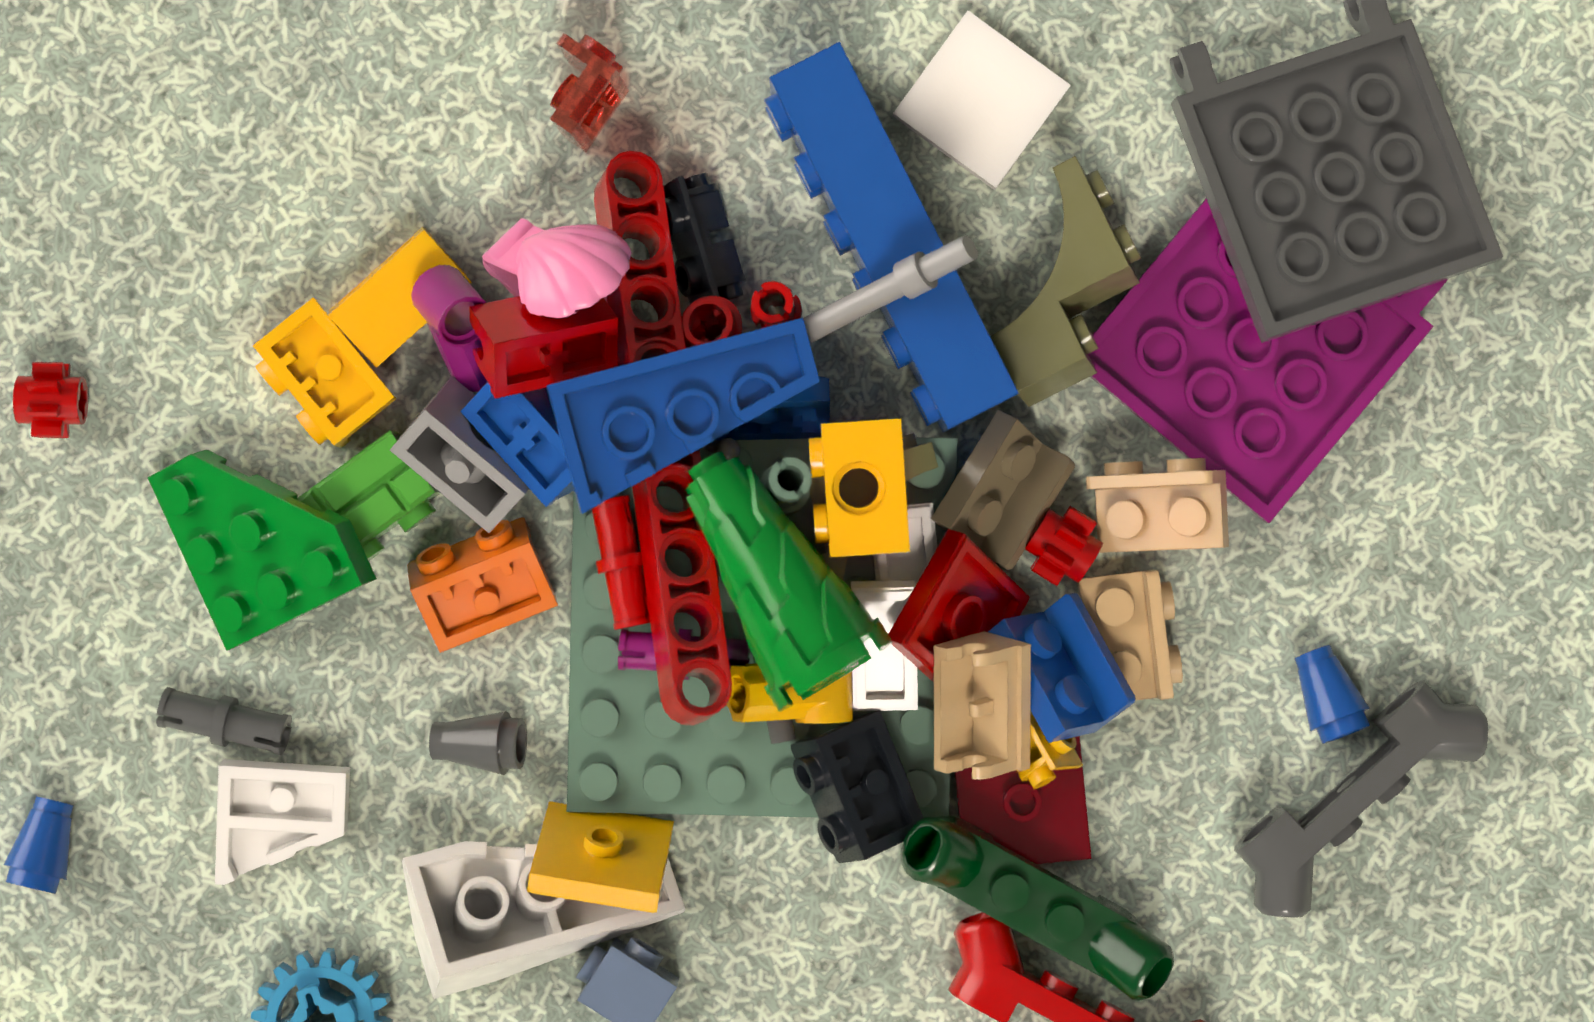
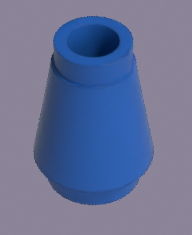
[1294,645,1370,744]
[4,796,74,894]

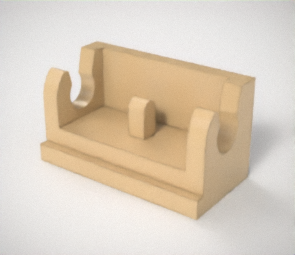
[934,631,1031,780]

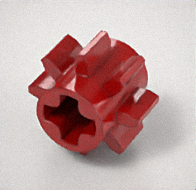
[13,362,88,438]
[1025,505,1103,586]

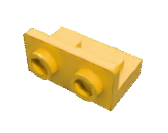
[253,298,397,448]

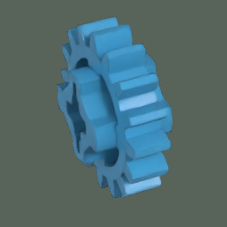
[251,948,393,1022]

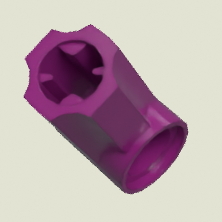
[411,265,487,392]

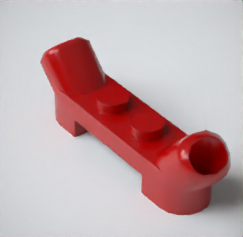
[948,912,1205,1022]

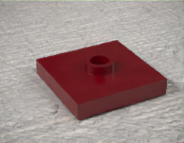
[954,736,1092,864]

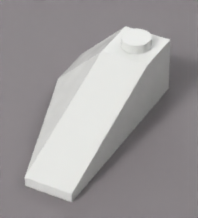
[402,841,685,999]

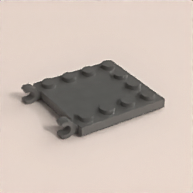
[1169,0,1503,343]

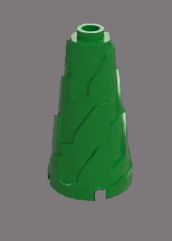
[685,451,893,712]

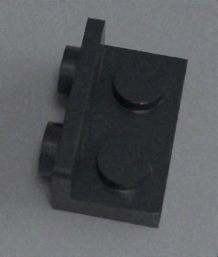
[791,710,923,863]

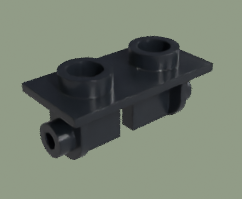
[663,173,746,304]

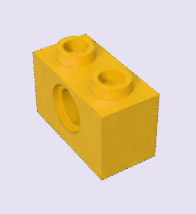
[808,418,910,557]

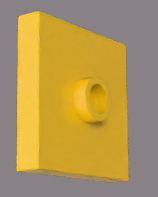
[527,801,674,913]

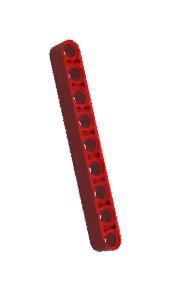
[594,150,732,726]

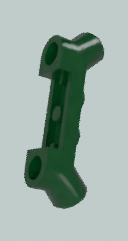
[900,815,1174,1001]

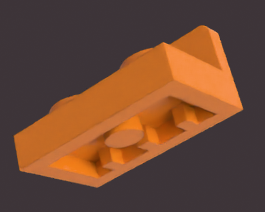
[407,517,558,653]

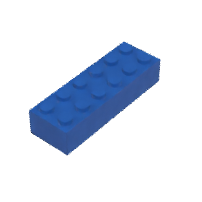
[764,41,1019,433]

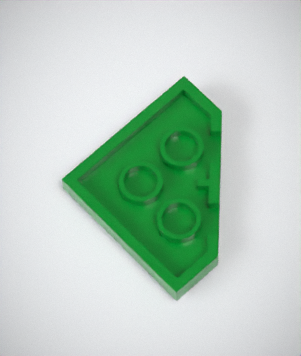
[147,449,377,651]

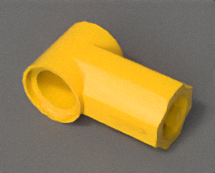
[726,663,853,724]

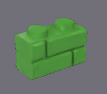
[297,430,440,561]

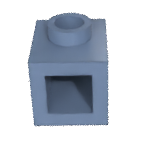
[576,937,679,1022]

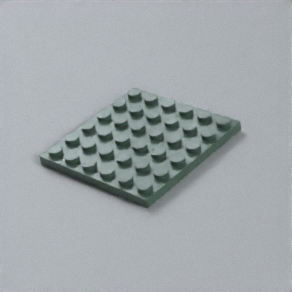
[567,437,958,818]

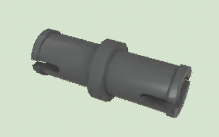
[156,687,292,755]

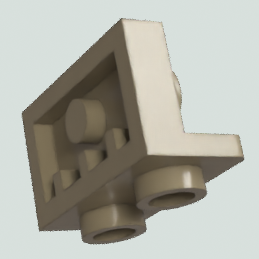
[931,410,1075,570]

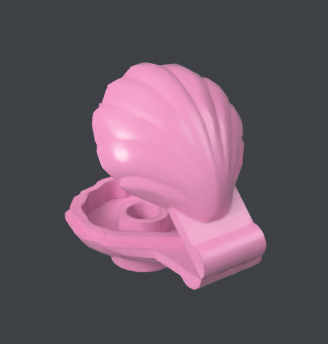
[482,218,632,318]

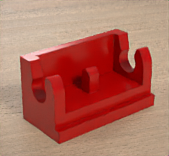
[469,296,618,399]

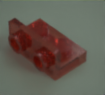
[550,33,629,153]

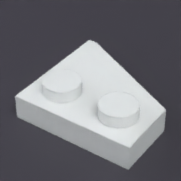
[215,759,350,885]

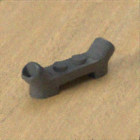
[1234,680,1488,918]

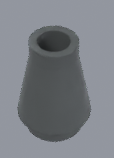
[429,711,527,775]

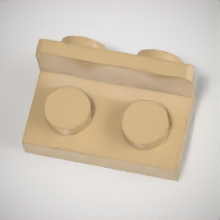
[1086,458,1229,553]
[1077,570,1183,701]

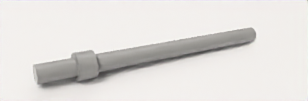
[803,235,978,343]

